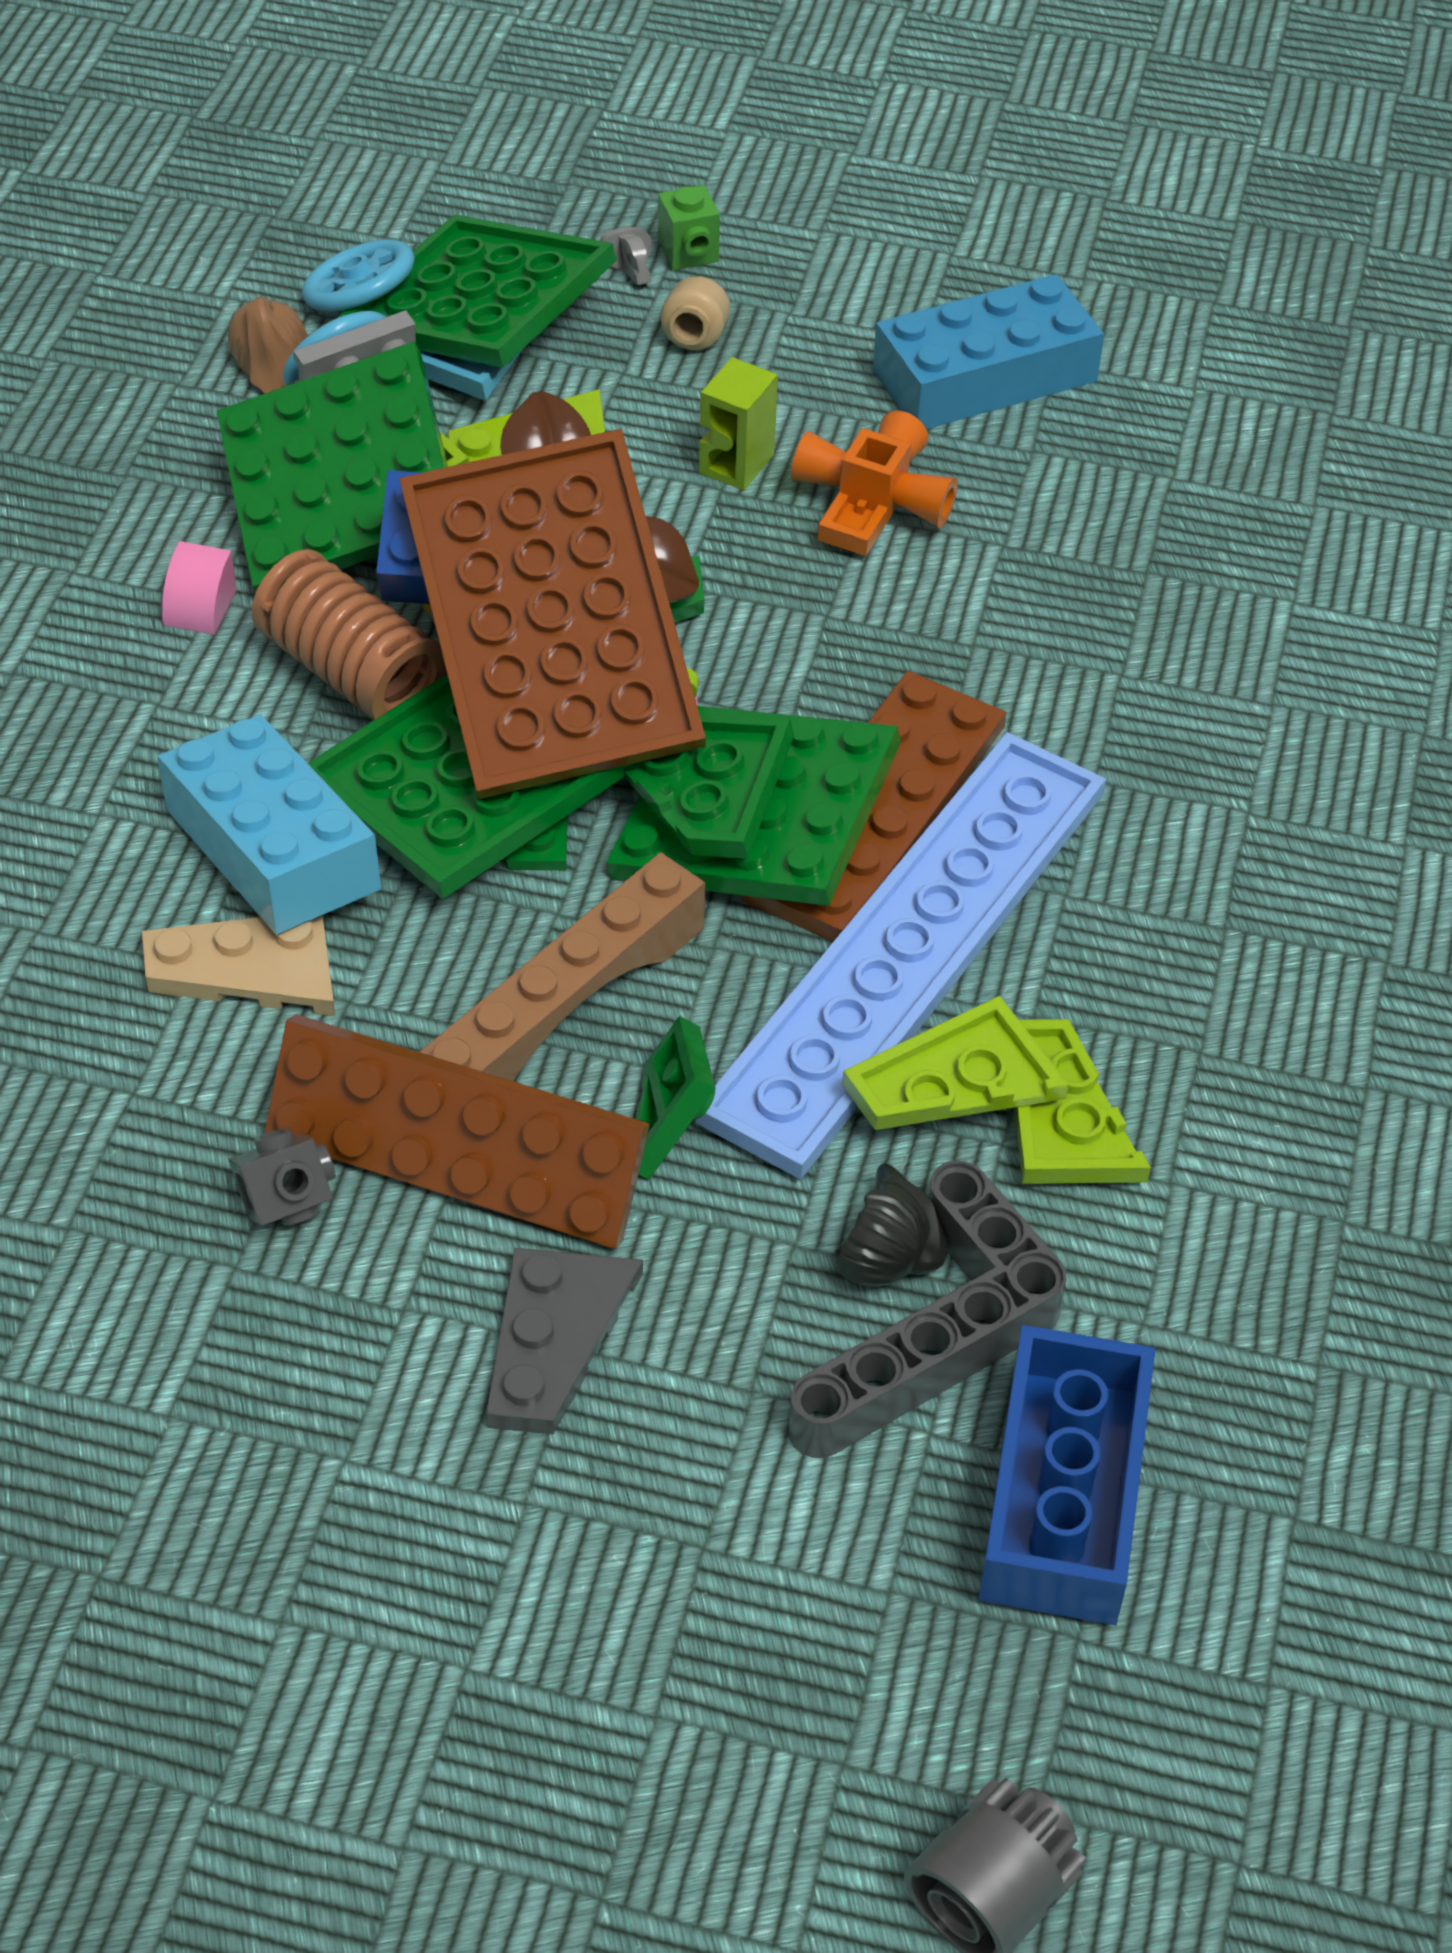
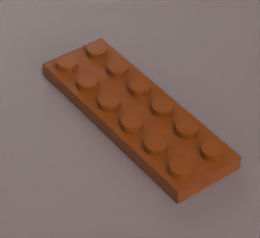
[742,670,1007,942]
[264,1014,650,1249]

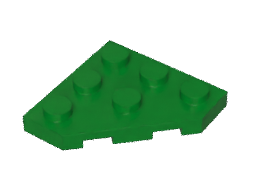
[623,714,794,859]

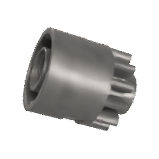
[904,1778,1087,1953]

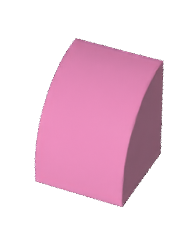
[162,541,237,635]

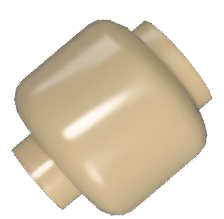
[660,276,731,351]

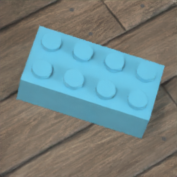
[157,714,381,935]

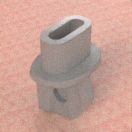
[600,227,652,285]

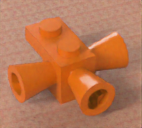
[791,411,958,556]

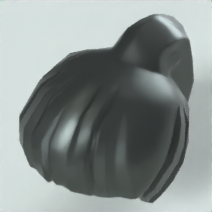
[835,1163,949,1287]

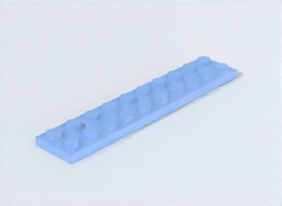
[696,732,1106,1180]

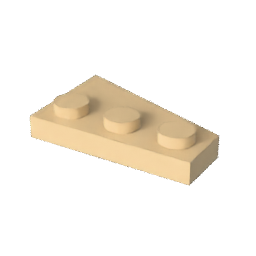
[142,915,335,1016]

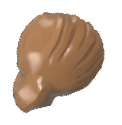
[228,296,308,394]

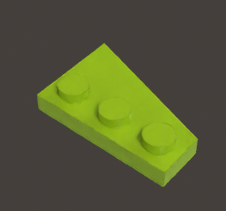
[1014,1019,1151,1184]

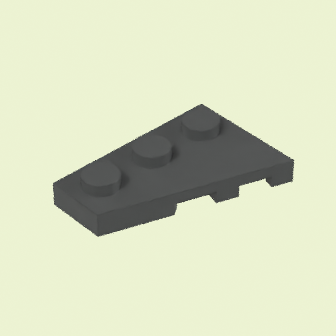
[486,1248,643,1434]

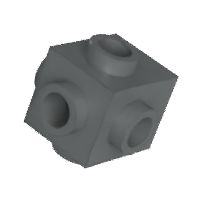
[228,1128,336,1226]

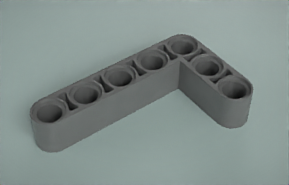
[789,1161,1067,1458]

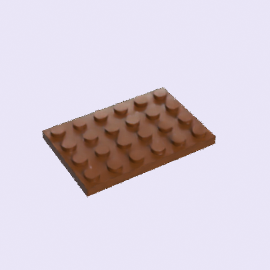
[399,428,706,799]

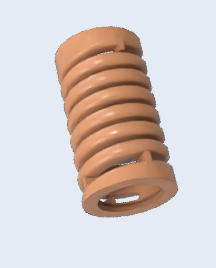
[252,549,447,721]

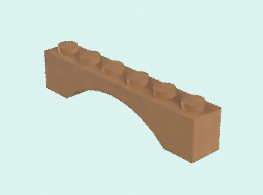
[420,852,705,1081]

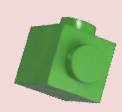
[658,185,720,270]

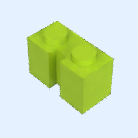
[699,357,778,491]

